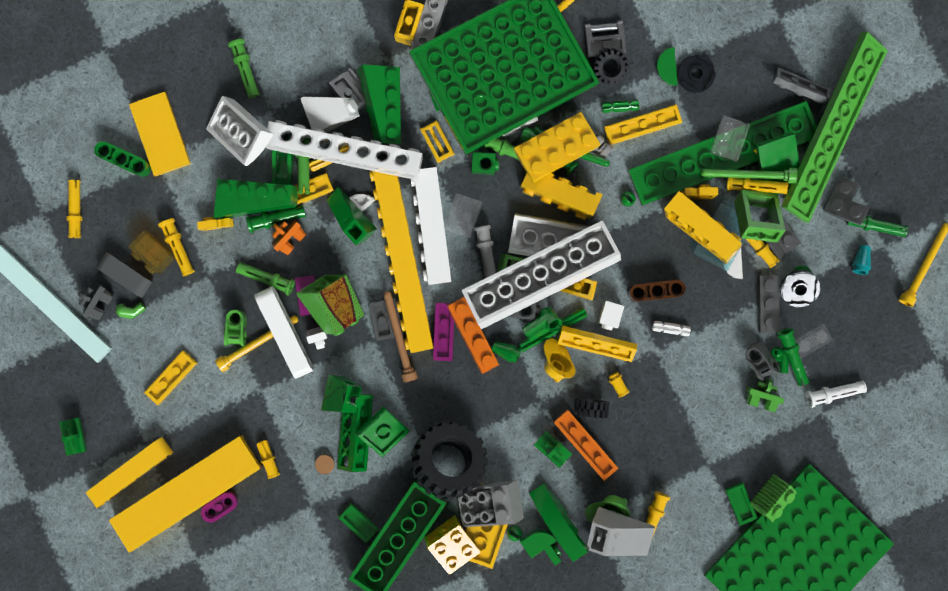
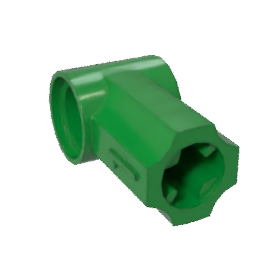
[522,307,563,342]

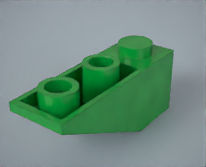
[326,187,377,245]

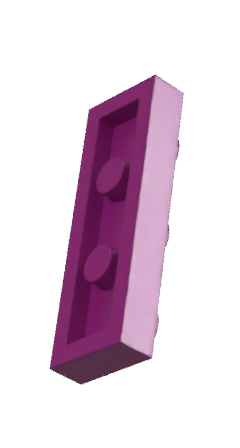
[433,303,454,361]

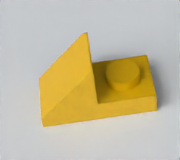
[560,278,597,300]

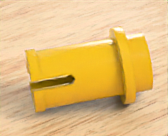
[608,372,630,398]

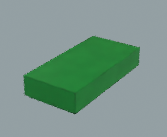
[724,482,758,526]
[338,503,379,544]

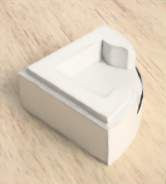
[349,194,376,212]

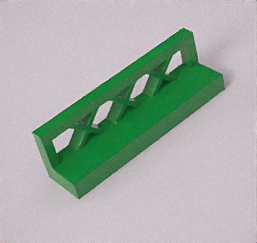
[337,394,373,472]

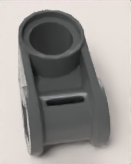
[745,341,780,381]

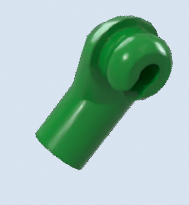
[771,347,789,373]

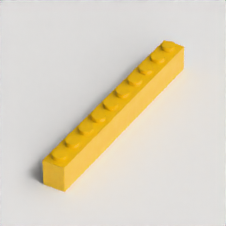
[369,170,434,353]

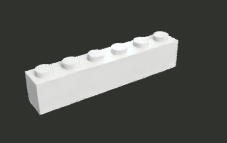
[411,167,451,285]

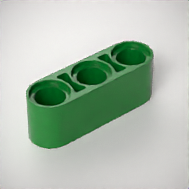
[94,141,151,177]

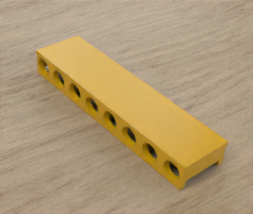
[109,435,263,553]

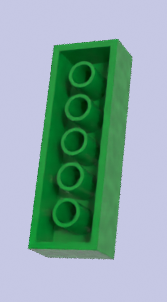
[348,478,447,591]

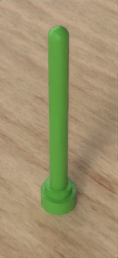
[701,168,797,184]

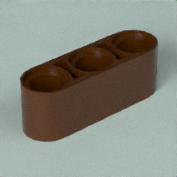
[628,280,686,302]

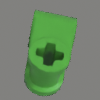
[224,310,247,347]

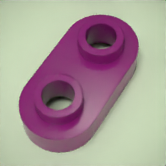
[201,492,238,523]

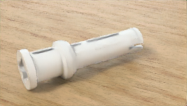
[805,380,867,408]

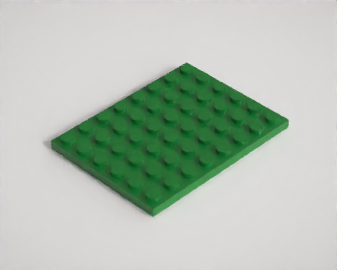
[409,0,600,155]
[704,464,894,591]

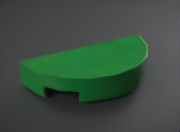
[656,47,678,86]

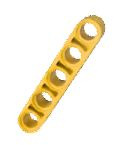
[86,437,173,508]

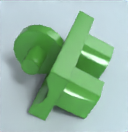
[746,378,784,412]

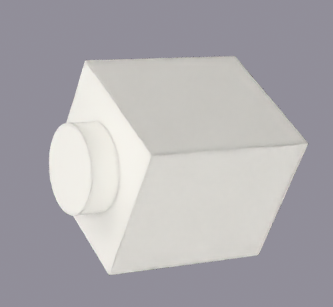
[597,301,624,331]

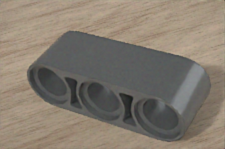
[96,251,153,298]

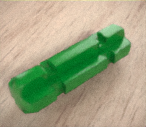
[602,100,639,113]

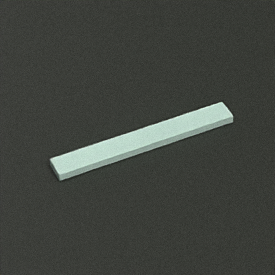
[0,245,112,363]

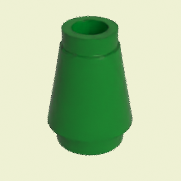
[492,341,522,363]

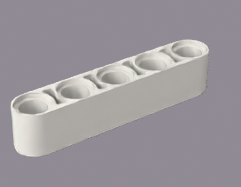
[255,286,314,379]

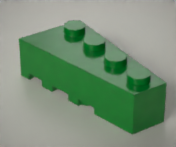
[357,64,401,146]
[214,179,298,219]

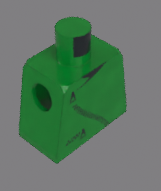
[321,374,364,414]

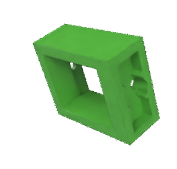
[734,190,786,242]

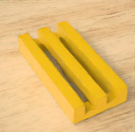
[420,120,455,163]

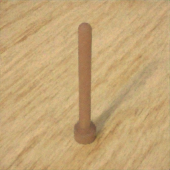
[384,291,418,382]

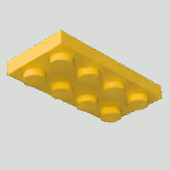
[514,112,601,183]

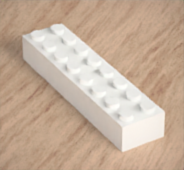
[462,220,621,329]

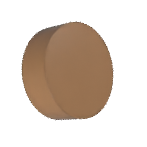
[315,454,335,474]

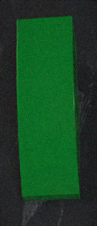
[272,134,294,185]

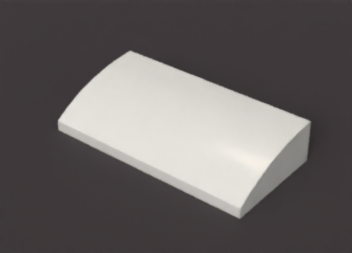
[206,96,273,166]
[508,213,590,256]

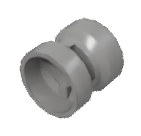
[591,135,614,158]

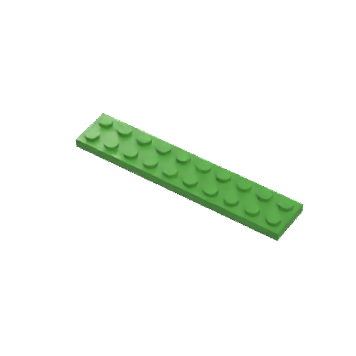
[781,32,888,223]

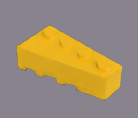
[520,173,603,220]
[664,191,742,265]

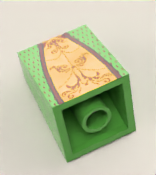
[296,275,364,336]

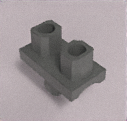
[77,284,114,320]

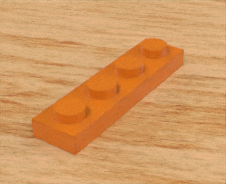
[447,297,499,374]
[553,409,618,481]

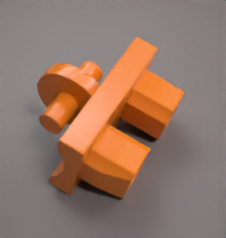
[272,220,306,255]

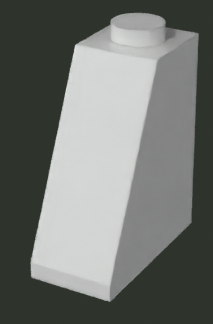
[300,97,360,133]

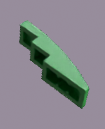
[529,483,589,562]

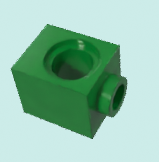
[472,152,499,175]

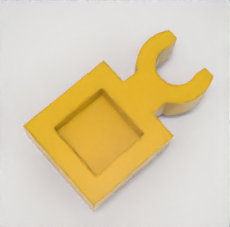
[681,184,718,199]
[197,217,234,231]

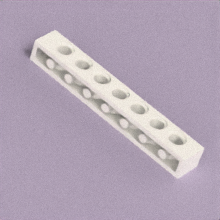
[266,120,423,180]

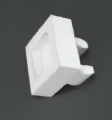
[306,327,328,350]

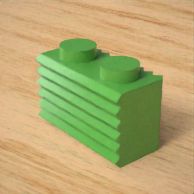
[750,474,797,522]

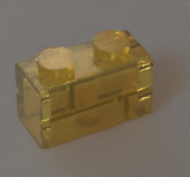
[129,230,175,274]

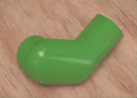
[116,302,146,319]

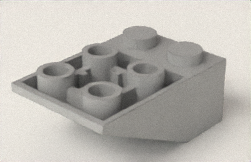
[458,480,524,527]
[587,507,655,556]

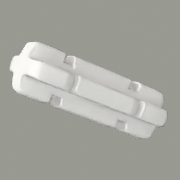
[652,321,691,336]

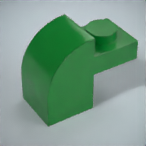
[520,529,561,566]

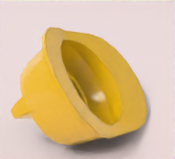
[543,338,576,382]

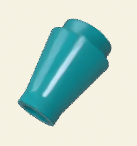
[851,245,871,275]

